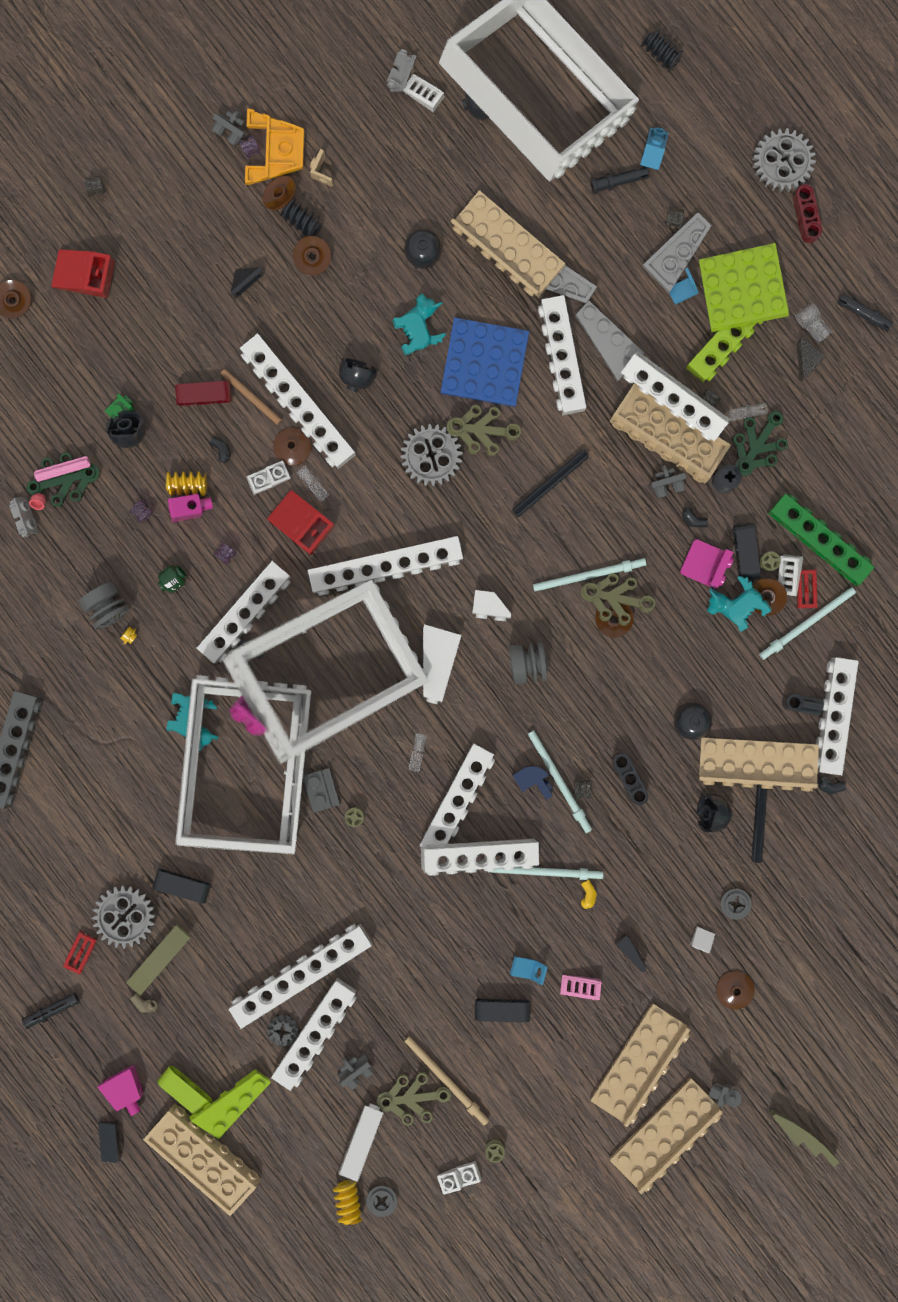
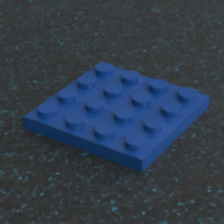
[441,318,529,407]

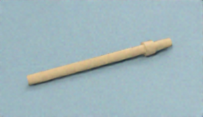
[404,1036,489,1125]

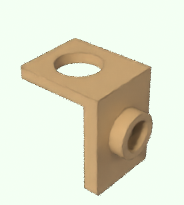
[310,149,334,187]

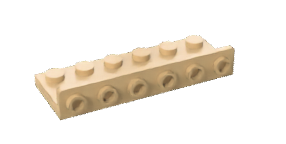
[450,190,566,298]
[610,383,731,483]
[699,738,819,791]
[590,1003,690,1127]
[609,1077,723,1194]
[143,1103,261,1216]

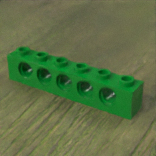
[767,494,875,586]

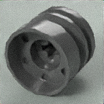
[78,581,130,630]
[509,641,548,685]

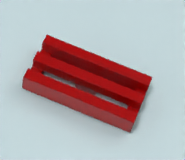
[797,570,817,609]
[63,931,98,975]

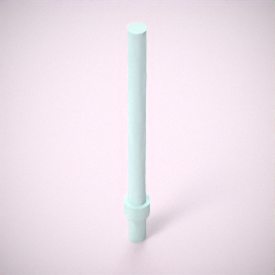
[533,558,646,592]
[759,587,856,660]
[528,730,592,833]
[488,866,603,880]

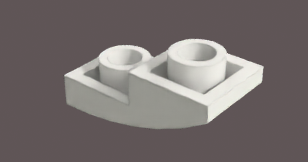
[246,461,290,495]
[437,1161,482,1195]

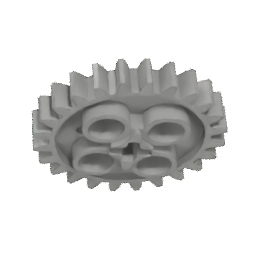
[752,128,816,192]
[401,424,463,487]
[92,885,156,949]

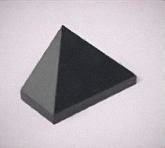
[231,267,264,299]

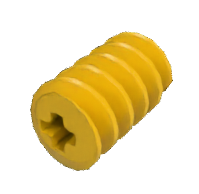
[166,472,207,496]
[333,1179,362,1225]

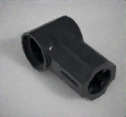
[782,694,824,716]

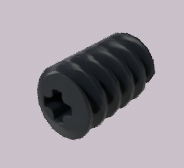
[641,29,683,73]
[280,198,323,236]
[712,464,742,493]

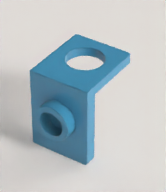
[670,268,699,305]
[510,956,548,985]

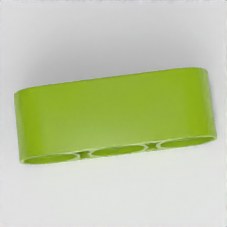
[157,1065,212,1114]

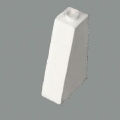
[423,625,461,704]
[338,1104,383,1182]

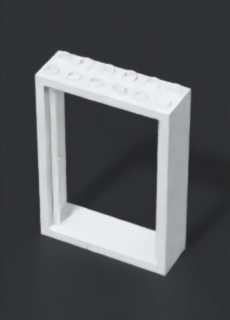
[439,0,639,182]
[223,580,429,764]
[176,675,311,854]

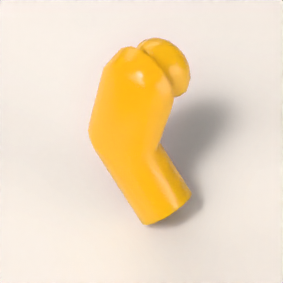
[581,879,597,909]

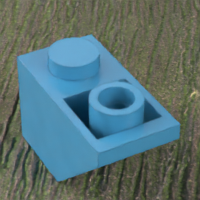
[640,127,669,170]

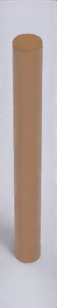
[221,369,282,425]

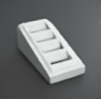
[403,74,444,112]
[778,554,803,596]

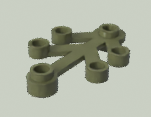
[447,405,521,456]
[581,573,655,626]
[377,1072,451,1126]

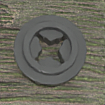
[720,889,752,920]
[267,1015,298,1047]
[366,1185,397,1217]

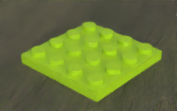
[699,243,789,332]

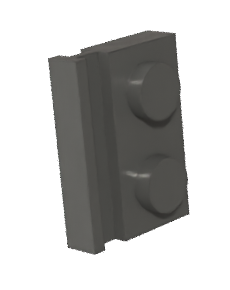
[303,768,340,813]

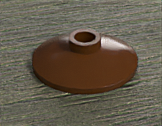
[262,176,296,210]
[293,236,331,275]
[0,280,31,319]
[273,428,311,466]
[753,578,787,616]
[595,601,634,638]
[716,971,755,1010]

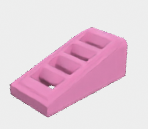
[560,974,602,1000]

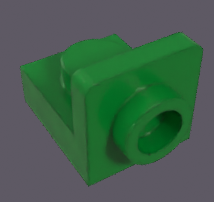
[105,393,135,419]

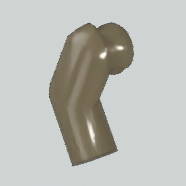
[130,993,158,1013]

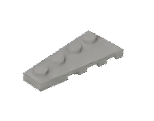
[643,212,712,293]
[546,265,597,303]
[575,301,644,382]

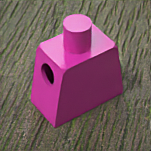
[168,494,213,523]
[98,1064,144,1116]

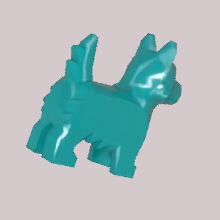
[392,293,446,356]
[707,576,772,632]
[166,693,219,751]

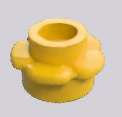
[120,626,137,644]

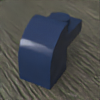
[512,765,553,800]

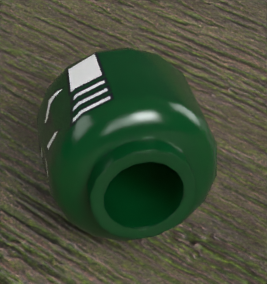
[158,565,187,593]

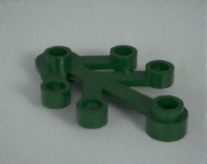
[733,411,788,476]
[27,453,100,507]

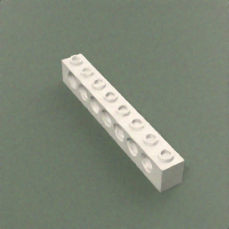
[240,334,356,469]
[308,536,463,596]
[228,923,373,1029]

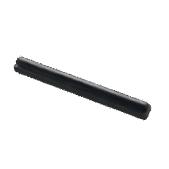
[512,450,589,517]
[751,784,768,863]

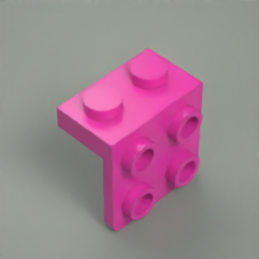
[680,540,734,589]
[228,695,267,736]

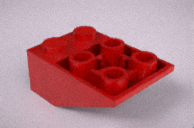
[51,250,115,298]
[267,490,335,555]

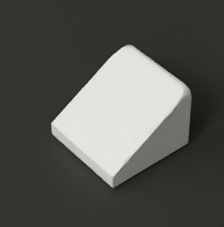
[690,927,715,953]

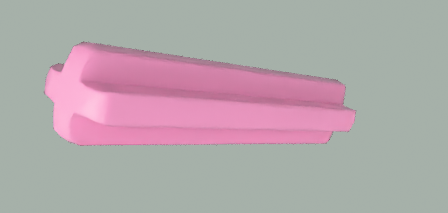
[34,456,91,482]

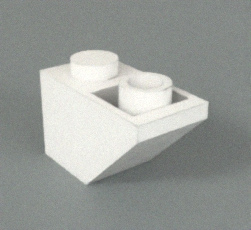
[472,590,511,621]

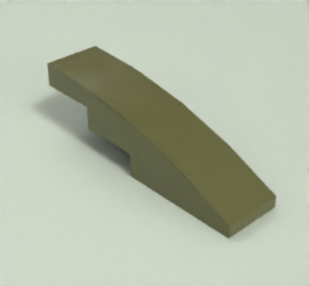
[126,924,192,996]
[769,1109,840,1167]

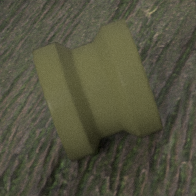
[759,552,781,571]
[345,807,365,827]
[485,1139,505,1163]

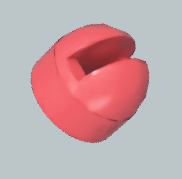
[29,493,46,510]

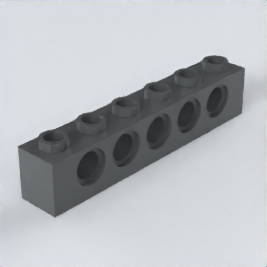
[0,691,42,809]

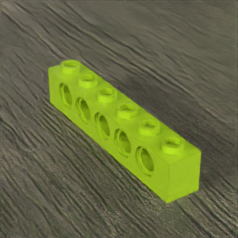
[686,322,762,383]

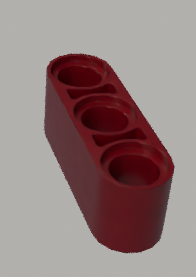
[793,184,822,244]
[175,381,231,406]

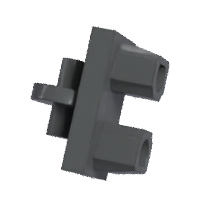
[212,110,249,146]
[649,465,686,499]
[337,1053,374,1090]
[709,1082,742,1107]

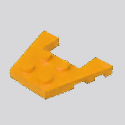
[245,109,305,185]

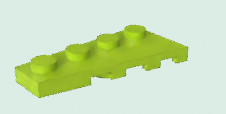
[189,1069,271,1139]

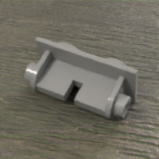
[387,49,417,92]
[9,497,39,538]

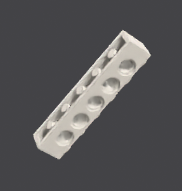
[538,295,586,416]
[621,351,731,441]
[197,561,291,664]
[816,658,858,775]
[420,743,495,847]
[421,839,539,875]
[271,978,357,1091]

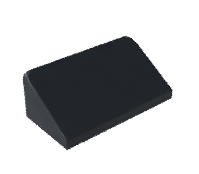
[98,1120,121,1163]

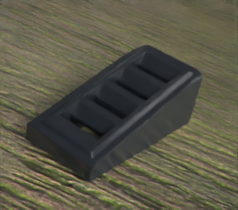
[615,932,646,973]

